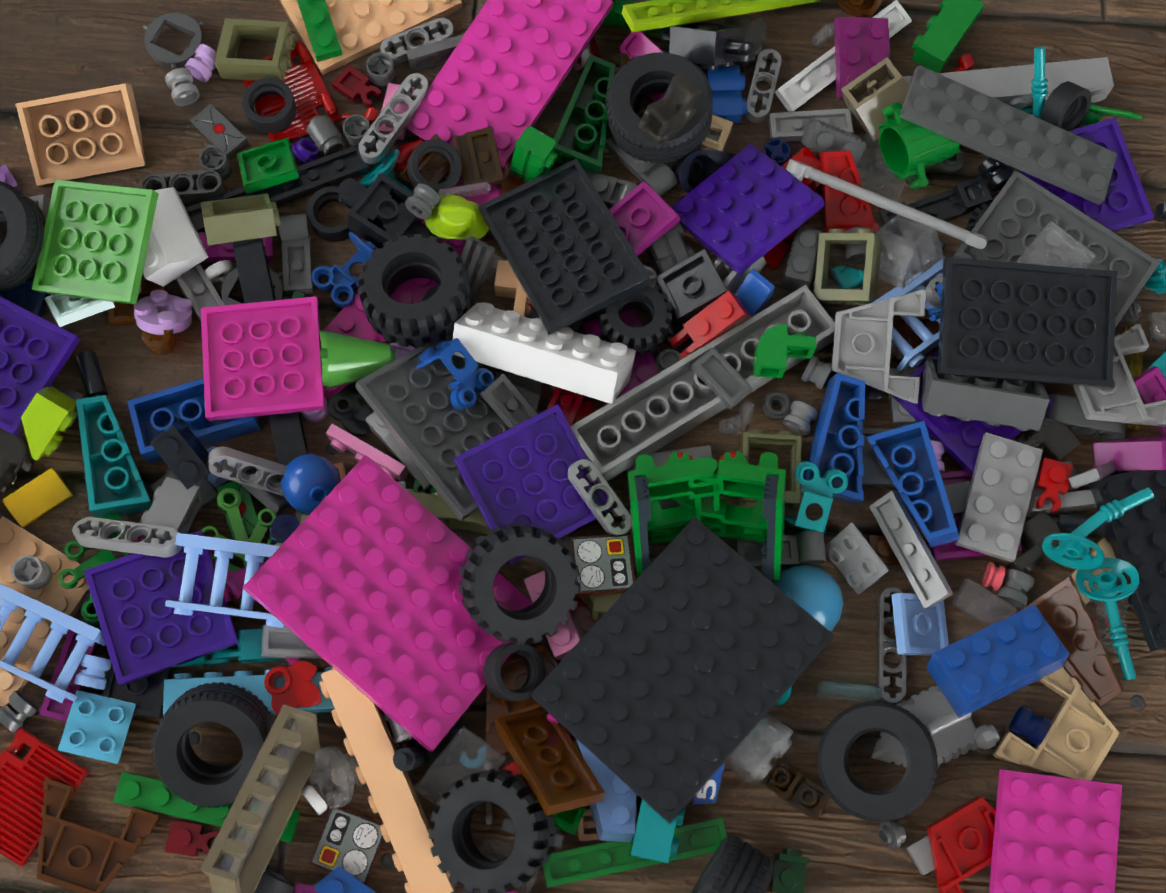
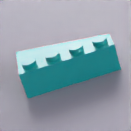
[76,395,152,518]
[631,800,686,863]

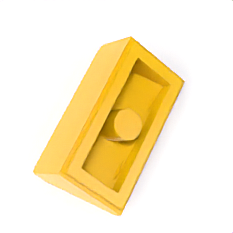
[2,468,73,528]

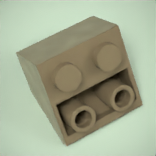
[841,57,909,142]

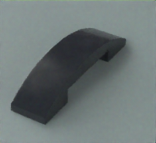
[878,175,993,237]

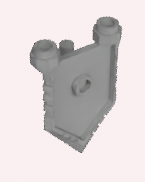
[870,686,1000,767]

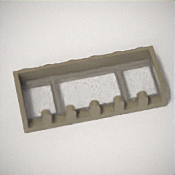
[200,704,321,893]

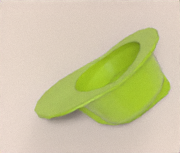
[424,195,489,241]

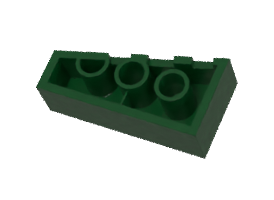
[554,54,616,174]

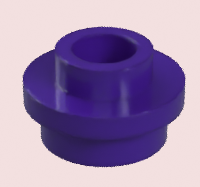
[292,138,319,163]

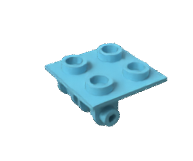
[58,690,136,764]

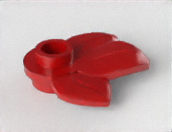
[264,661,322,715]

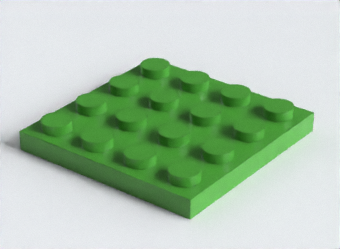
[32,180,159,305]

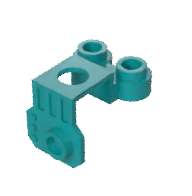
[784,461,848,533]

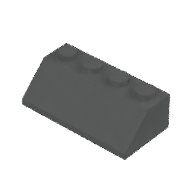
[921,355,1050,431]

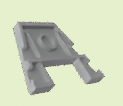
[831,290,926,403]
[1073,324,1166,427]

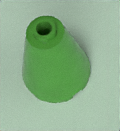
[319,331,396,388]

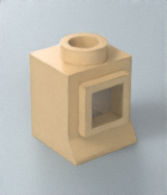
[695,115,733,152]

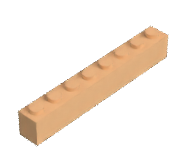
[319,668,455,893]

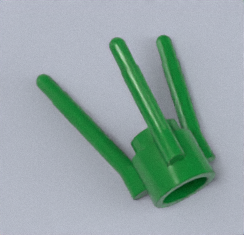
[1081,103,1142,127]

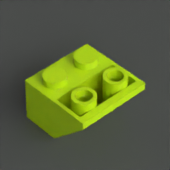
[21,386,78,461]

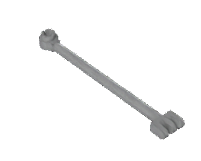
[786,159,989,249]

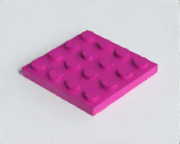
[201,297,325,421]
[989,769,1122,893]

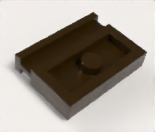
[453,126,505,191]

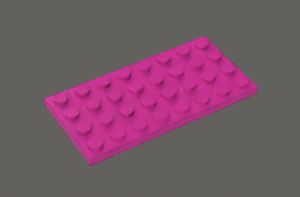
[405,0,614,171]

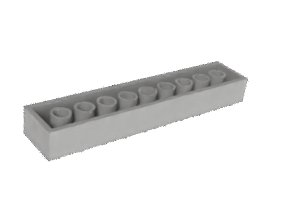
[570,285,835,482]

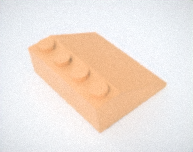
[16,83,146,186]

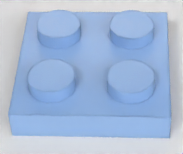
[891,593,949,656]

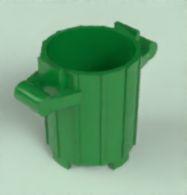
[878,102,961,190]

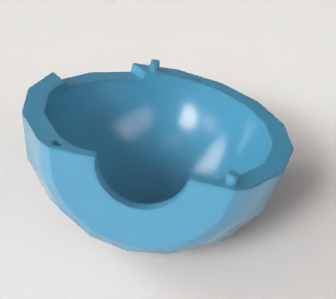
[773,565,843,632]

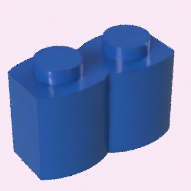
[705,65,747,123]

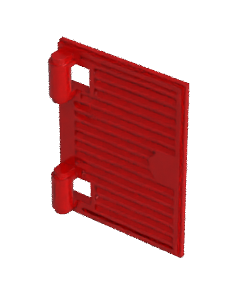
[242,41,342,142]
[0,727,90,868]

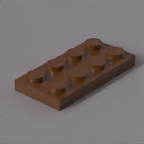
[495,708,605,815]

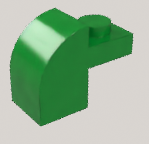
[753,324,816,378]

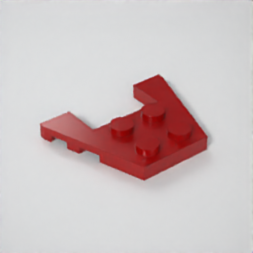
[926,796,996,893]

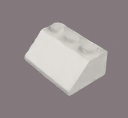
[143,187,208,287]

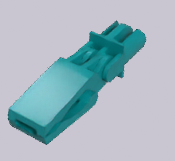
[176,629,285,667]

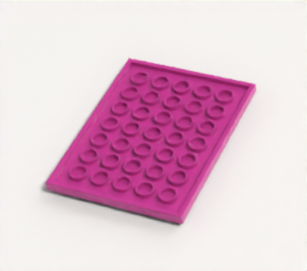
[243,455,533,752]

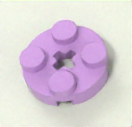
[134,290,192,335]

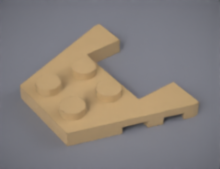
[993,665,1119,781]

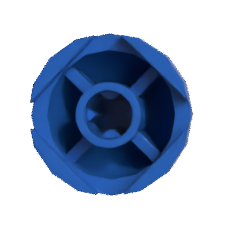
[280,454,341,514]

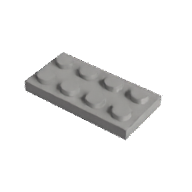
[954,432,1043,562]

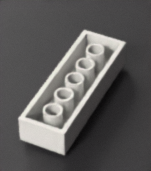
[453,303,636,404]

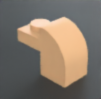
[494,260,531,317]

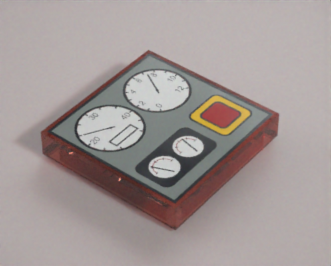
[570,533,635,597]
[308,804,384,885]

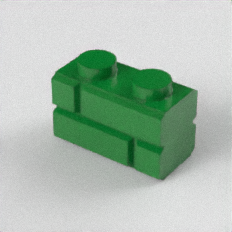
[509,126,558,184]

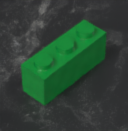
[911,0,985,73]

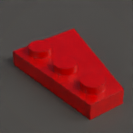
[820,150,880,233]

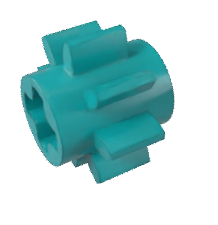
[1144,258,1166,295]

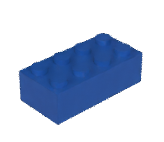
[127,378,261,463]
[926,605,1070,719]

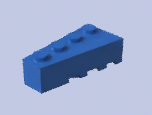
[800,373,865,504]
[867,421,960,547]

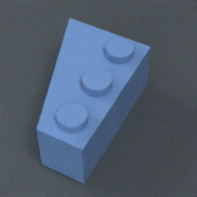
[575,739,636,843]

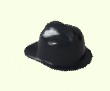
[672,150,731,193]

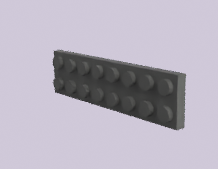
[899,65,1118,205]

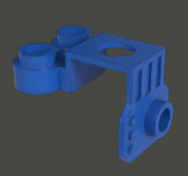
[311,232,377,308]
[416,338,494,411]

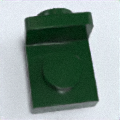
[770,848,809,893]

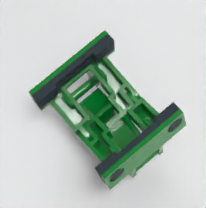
[628,451,786,580]

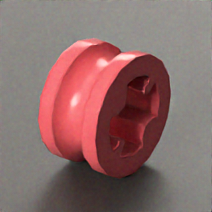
[982,562,1005,591]

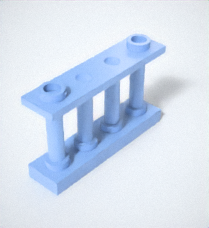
[872,255,945,372]
[165,533,284,628]
[0,584,106,703]

